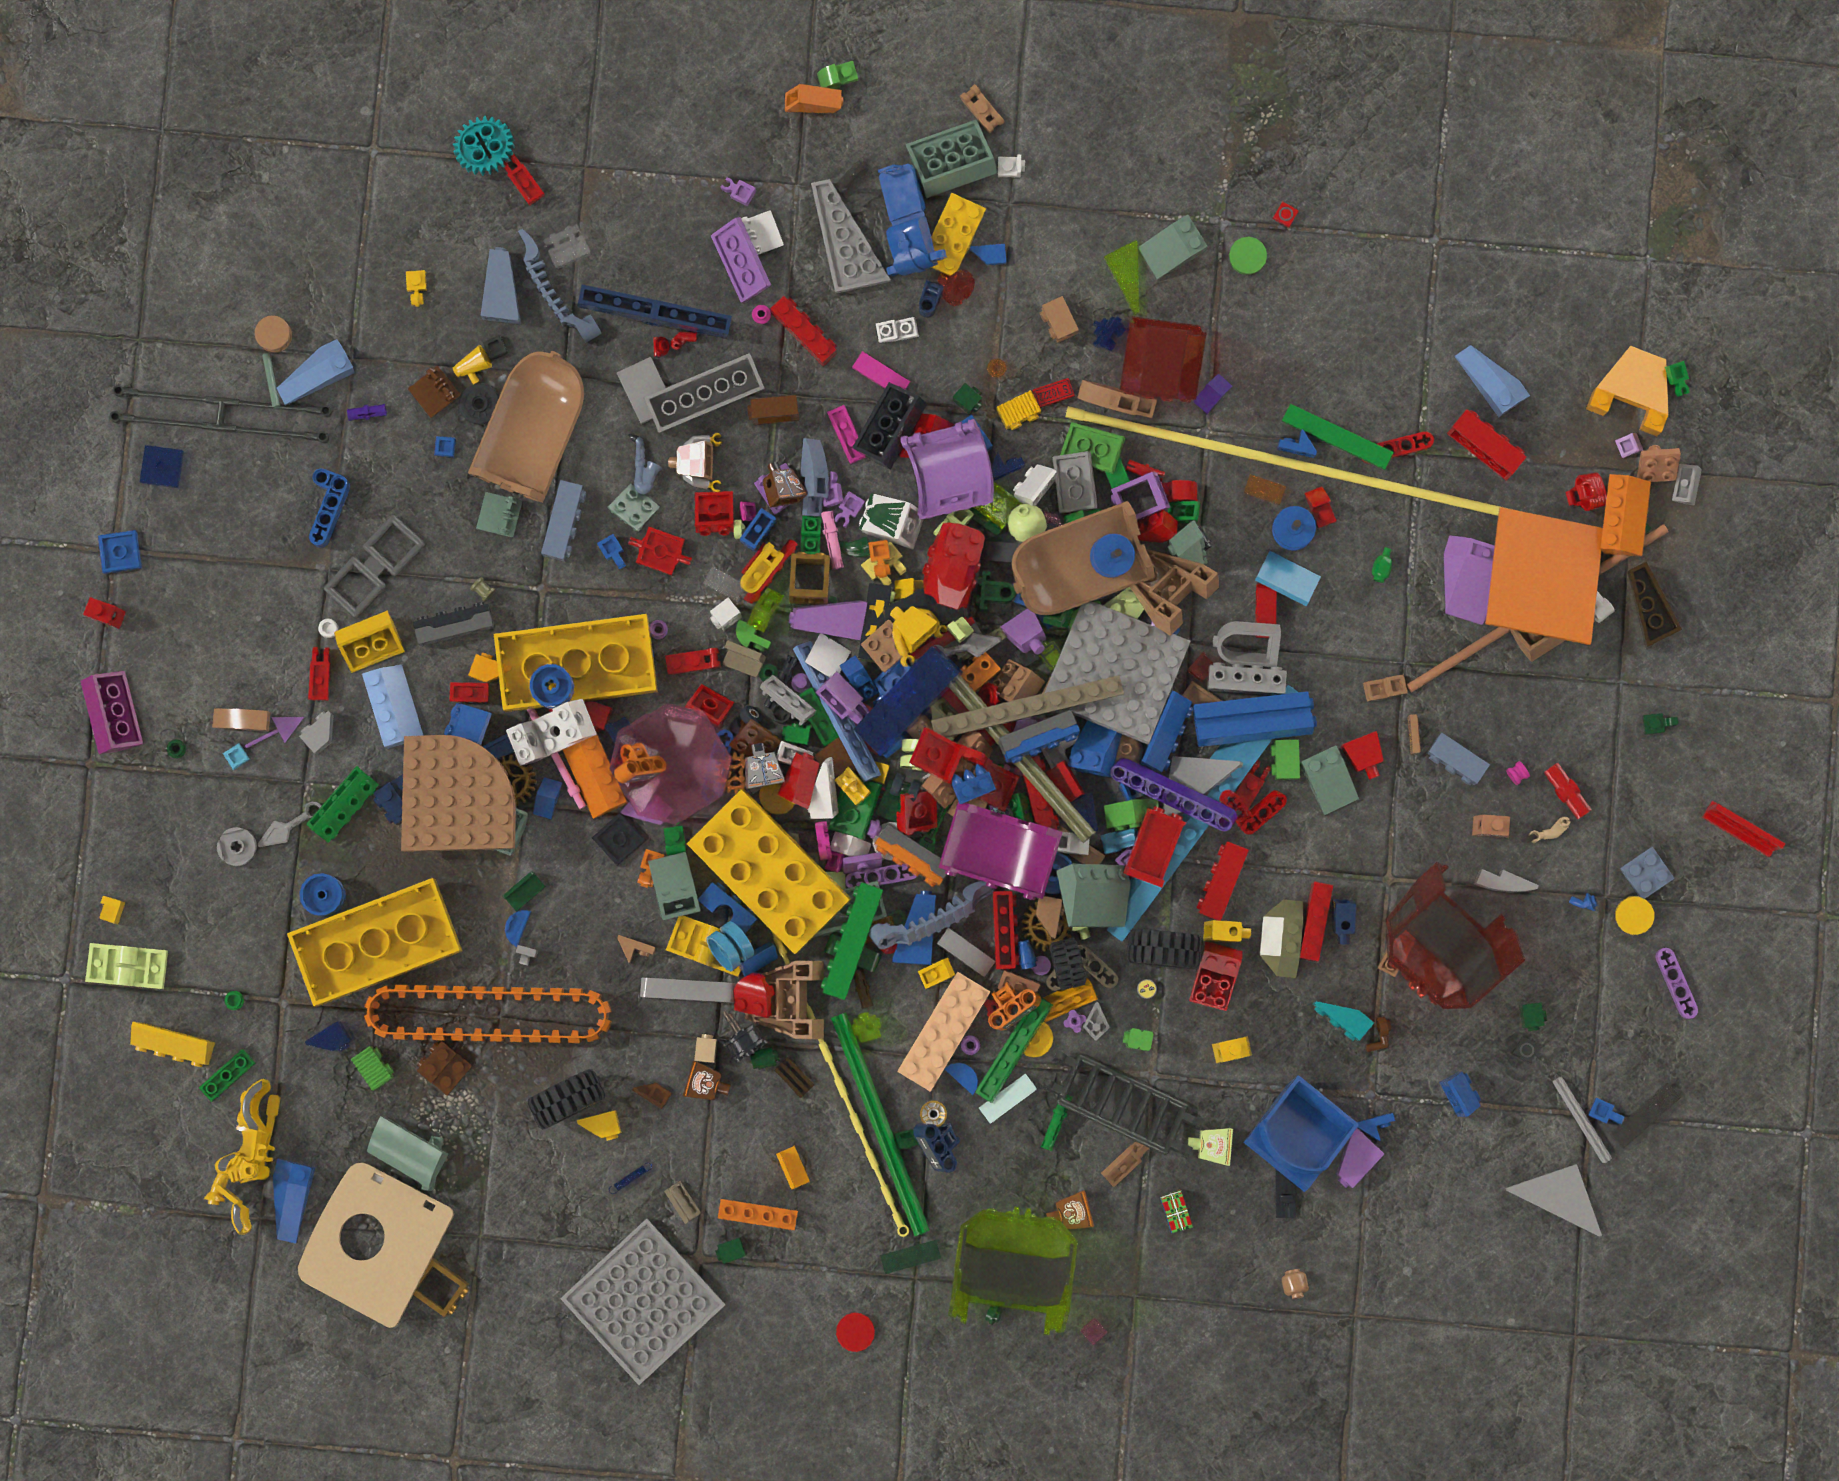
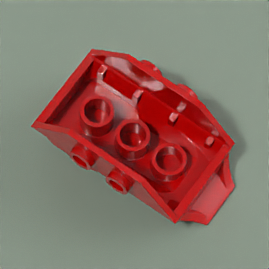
[922,523,985,610]

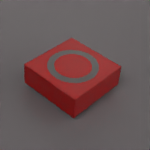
[1273,201,1299,228]

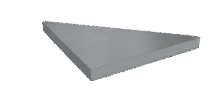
[1163,756,1243,816]
[1506,1164,1602,1236]

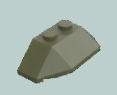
[1260,899,1303,978]

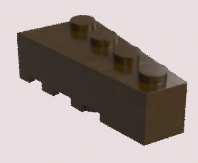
[1627,561,1682,648]

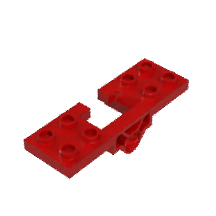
[909,728,1019,812]

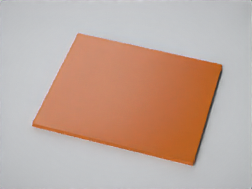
[1485,507,1603,645]

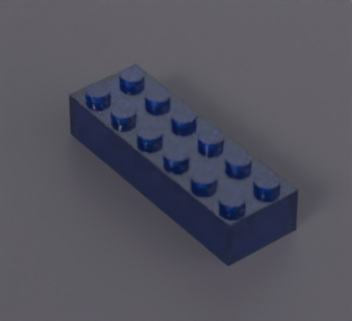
[853,646,964,756]

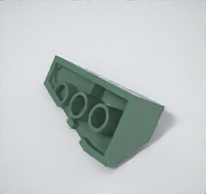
[1167,520,1208,566]

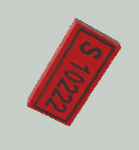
[1032,378,1075,408]

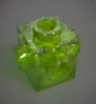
[852,1012,881,1042]

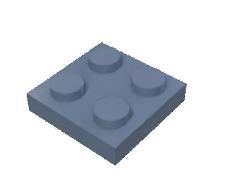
[1620,847,1675,899]

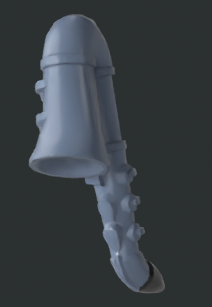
[628,434,662,494]

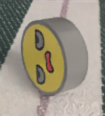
[1137,979,1157,999]

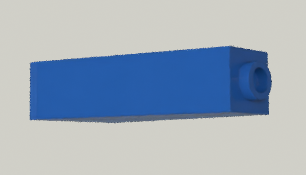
[892,891,936,965]

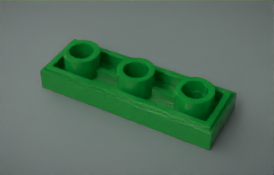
[199,1049,256,1102]

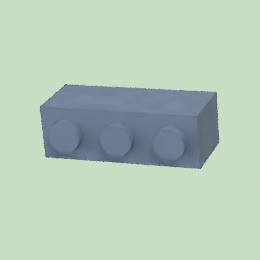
[1427,733,1490,786]

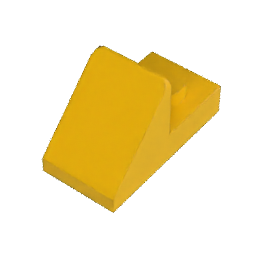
[894,578,924,600]
[918,958,955,989]

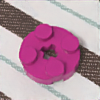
[815,821,832,860]

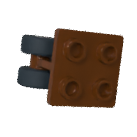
[729,705,781,757]

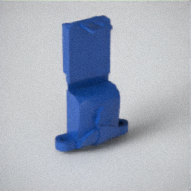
[878,164,947,276]

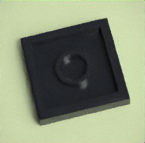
[592,812,646,866]

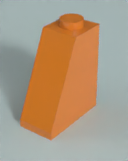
[785,84,843,113]

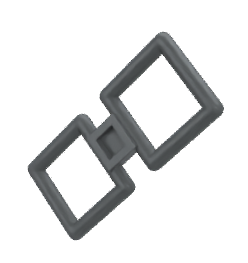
[324,515,425,618]

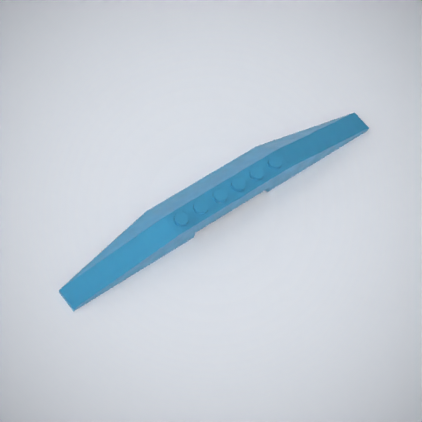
[1107,685,1299,942]

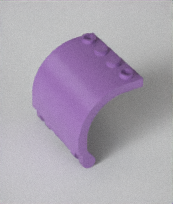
[901,419,994,520]

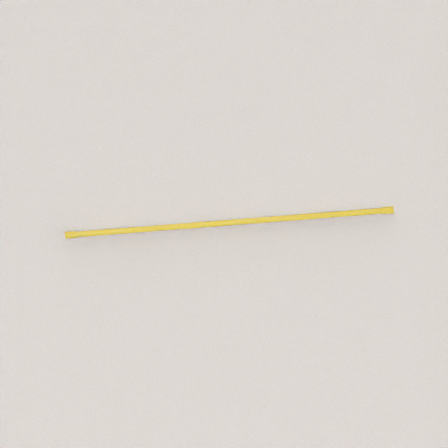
[1065,406,1513,516]

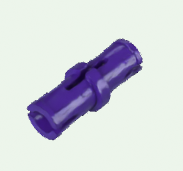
[347,404,387,421]

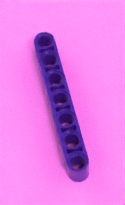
[1110,758,1237,831]

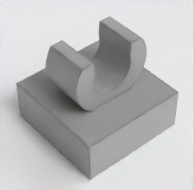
[516,945,538,966]

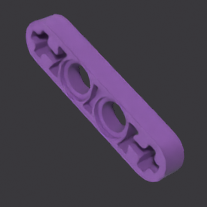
[845,864,917,888]
[1655,948,1698,1019]

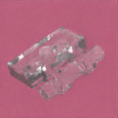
[543,225,591,269]

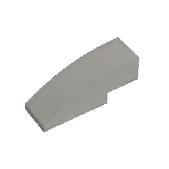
[1474,869,1539,892]
[937,928,995,977]

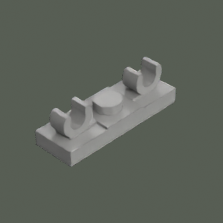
[760,675,816,725]

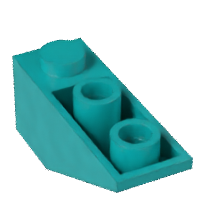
[1313,1001,1374,1041]

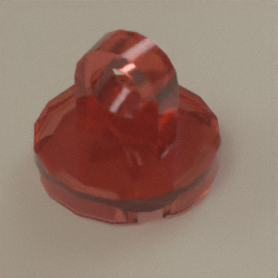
[938,269,975,306]

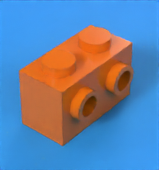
[958,652,1001,693]

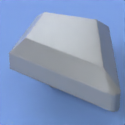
[1083,1002,1110,1041]

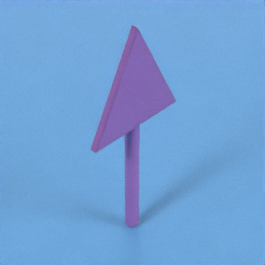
[245,717,304,748]

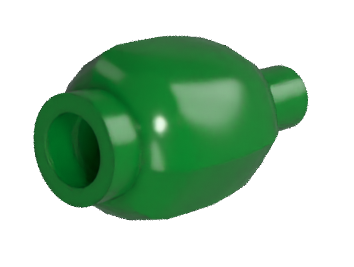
[1372,547,1392,583]

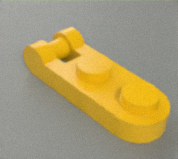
[740,542,784,593]

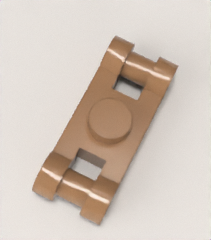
[960,84,1004,134]

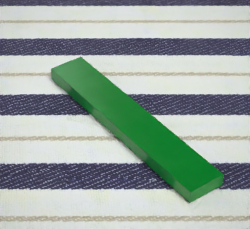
[1282,404,1394,470]
[975,997,1053,1103]

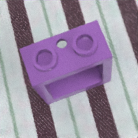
[1111,472,1171,522]

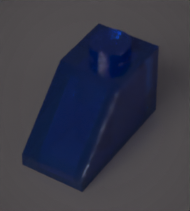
[305,1021,352,1052]

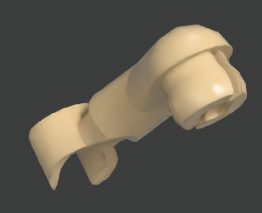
[1529,817,1570,843]

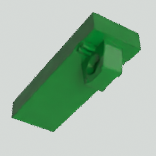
[798,687,840,746]

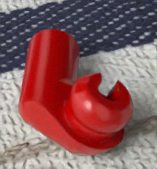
[671,332,697,350]

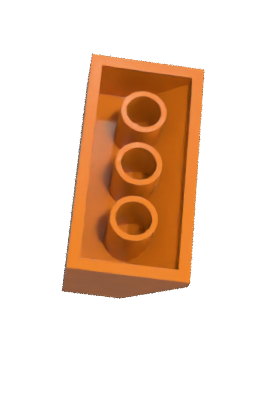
[1601,474,1651,556]
[563,733,628,819]

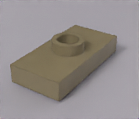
[664,1181,701,1224]

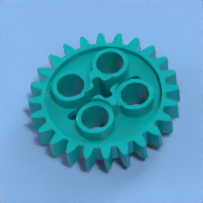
[453,116,515,176]

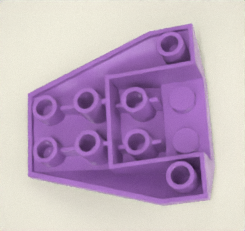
[1444,535,1494,625]

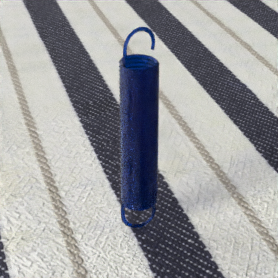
[609,1162,652,1194]

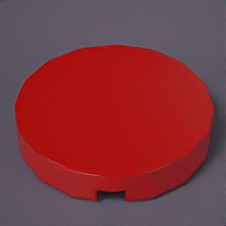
[836,1312,875,1352]

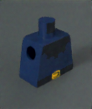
[1332,899,1356,944]

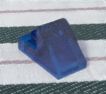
[991,452,1025,482]

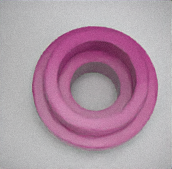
[752,305,771,324]

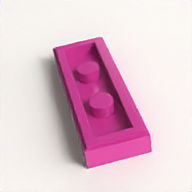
[852,351,910,390]
[827,405,867,465]

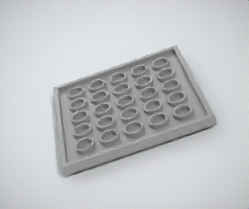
[1045,601,1190,745]
[560,1218,726,1385]

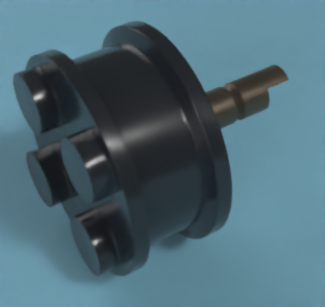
[722,1011,769,1063]

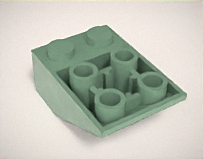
[648,852,700,920]

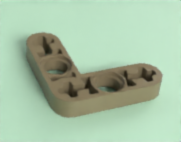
[1046,945,1118,991]

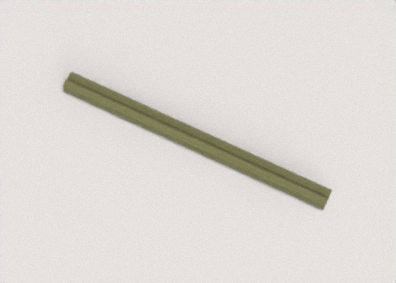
[933,658,1095,843]

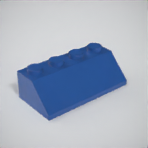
[1140,690,1193,774]
[444,703,492,745]

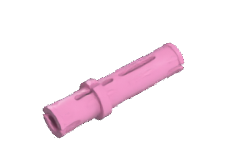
[821,511,844,570]

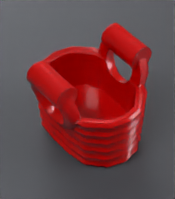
[1565,472,1607,511]

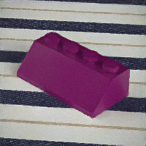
[80,671,143,754]

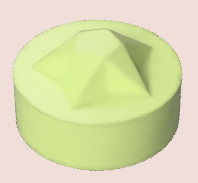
[734,520,746,539]

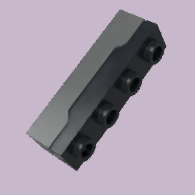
[413,602,495,646]

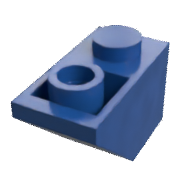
[839,656,879,703]

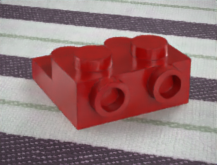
[695,491,734,536]
[897,790,937,835]

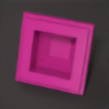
[739,502,757,521]
[825,851,845,873]

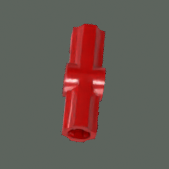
[1544,763,1591,819]

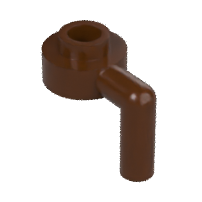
[1365,1016,1391,1052]

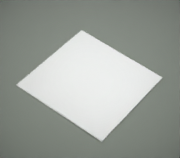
[805,633,851,677]

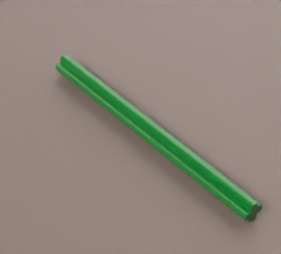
[831,1012,930,1236]

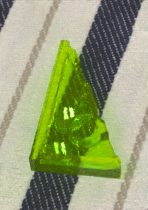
[1104,240,1139,316]

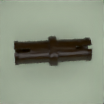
[853,969,874,1009]

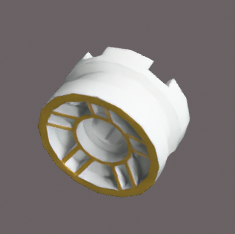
[920,1101,947,1127]

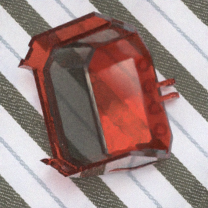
[1385,862,1525,1009]

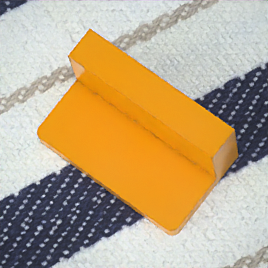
[776,1146,810,1190]

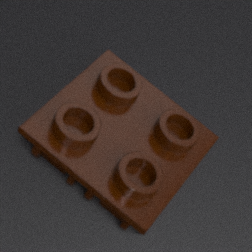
[408,366,461,418]

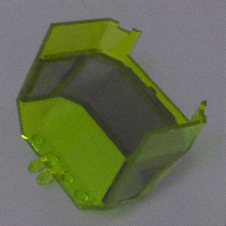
[948,1206,1078,1336]

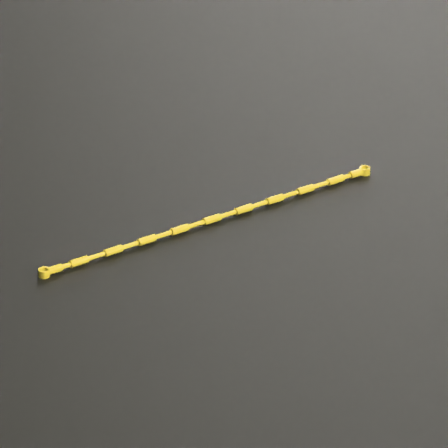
[771,931,909,1237]

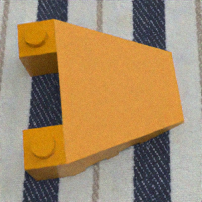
[1586,346,1668,436]

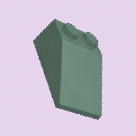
[1138,215,1208,280]
[1300,746,1359,815]

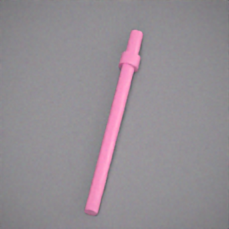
[527,709,586,809]

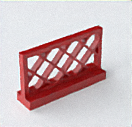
[1702,801,1785,857]

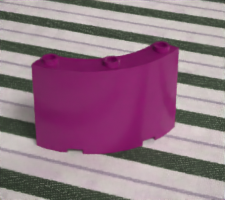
[938,801,1063,900]

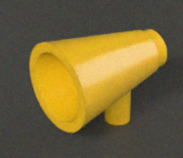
[453,345,492,384]

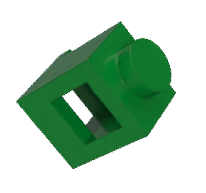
[782,723,811,746]

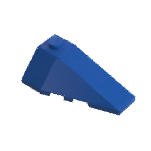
[273,1158,316,1243]

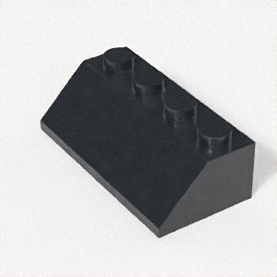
[852,382,927,470]

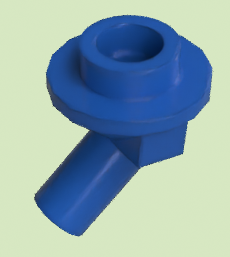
[1569,893,1598,911]

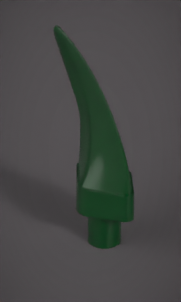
[838,536,879,557]

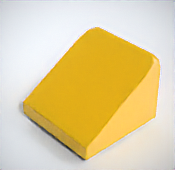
[870,762,890,784]

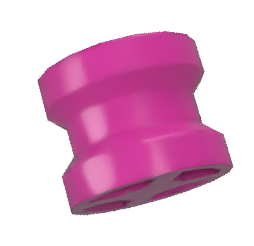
[1506,761,1530,785]

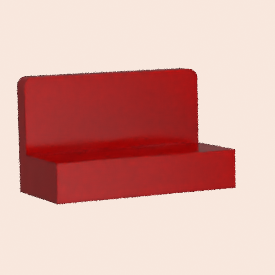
[1046,760,1085,802]

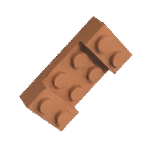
[922,731,993,809]

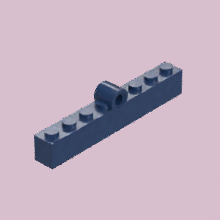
[577,285,732,338]

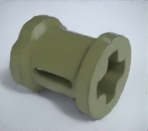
[470,577,496,602]

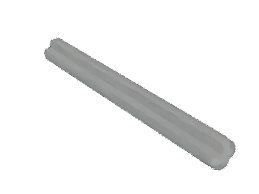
[1553,1077,1612,1163]

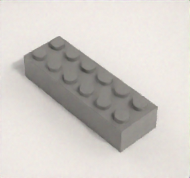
[644,353,765,433]

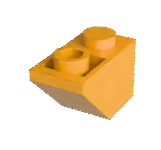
[468,653,512,683]

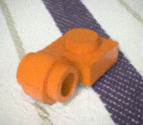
[868,540,891,578]
[637,849,664,888]

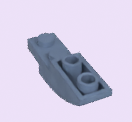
[800,438,828,517]

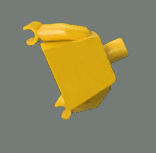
[890,606,947,667]

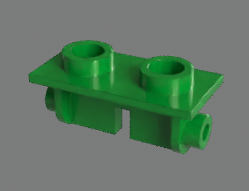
[1009,792,1034,823]

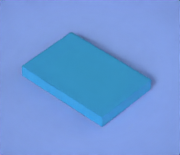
[1255,551,1321,606]

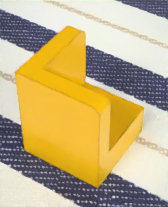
[100,896,125,924]

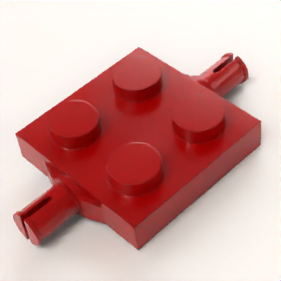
[629,527,692,576]

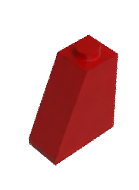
[777,752,819,809]

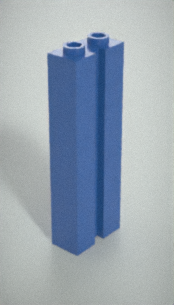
[1193,692,1317,747]

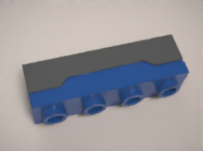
[998,710,1080,763]

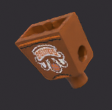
[1046,1190,1094,1230]

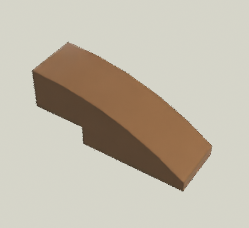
[212,709,271,732]

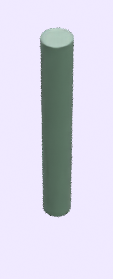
[262,353,280,409]

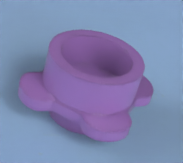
[1064,1010,1086,1033]

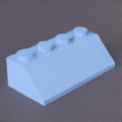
[362,665,424,749]

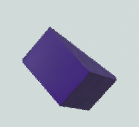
[1193,374,1232,414]

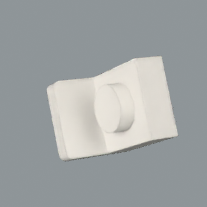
[998,155,1025,178]

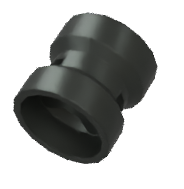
[772,704,791,724]

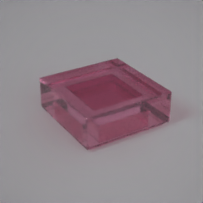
[1080,1318,1107,1345]

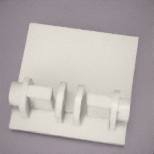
[741,210,784,255]

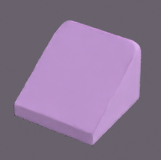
[1615,433,1643,458]

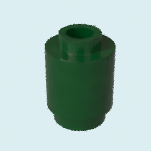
[750,1047,779,1070]

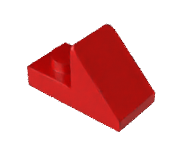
[1304,487,1336,529]

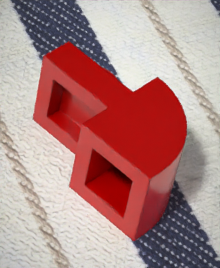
[1161,480,1197,502]

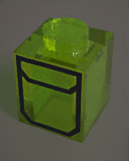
[1038,641,1061,672]

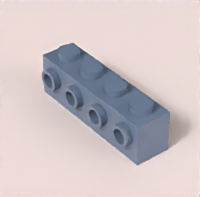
[541,480,586,562]

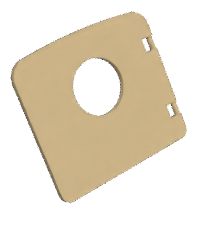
[298,1163,454,1328]

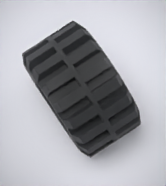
[1050,938,1086,990]

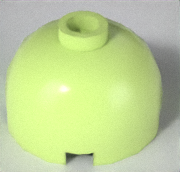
[1008,503,1047,542]

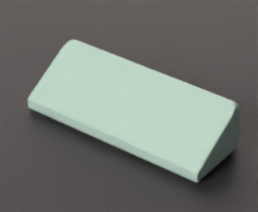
[979,1074,1037,1124]

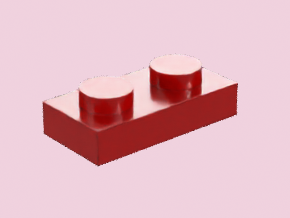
[450,682,489,703]

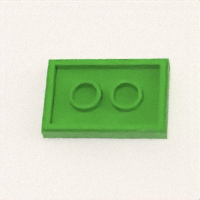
[1060,422,1126,474]

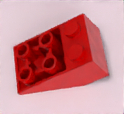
[1189,941,1243,1011]

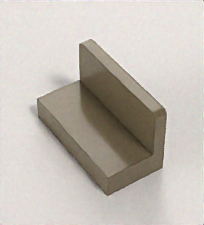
[723,640,766,678]

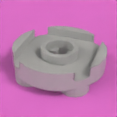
[217,827,257,866]

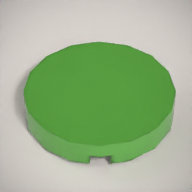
[1229,237,1267,275]

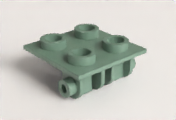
[607,483,660,532]
[476,492,522,538]

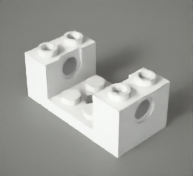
[506,699,597,766]

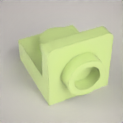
[947,617,974,643]

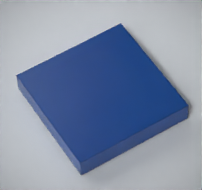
[98,530,142,574]

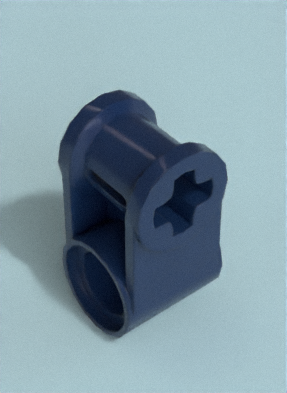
[918,278,945,318]

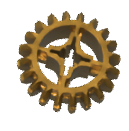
[497,755,537,806]
[1022,902,1073,951]

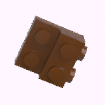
[417,1041,473,1096]

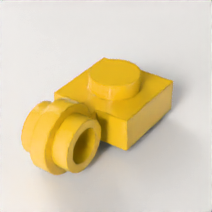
[406,270,427,307]

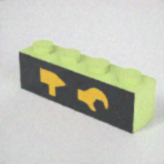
[858,583,895,663]

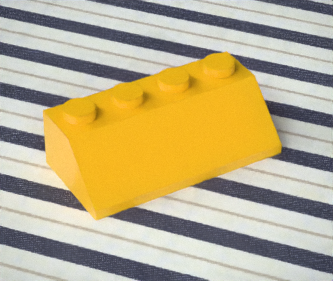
[130,1022,215,1067]

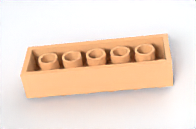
[897,972,990,1092]

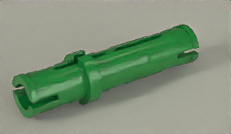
[1040,1094,1073,1151]

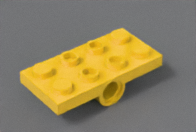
[931,193,986,278]
[666,915,752,977]

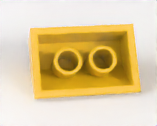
[334,611,405,673]

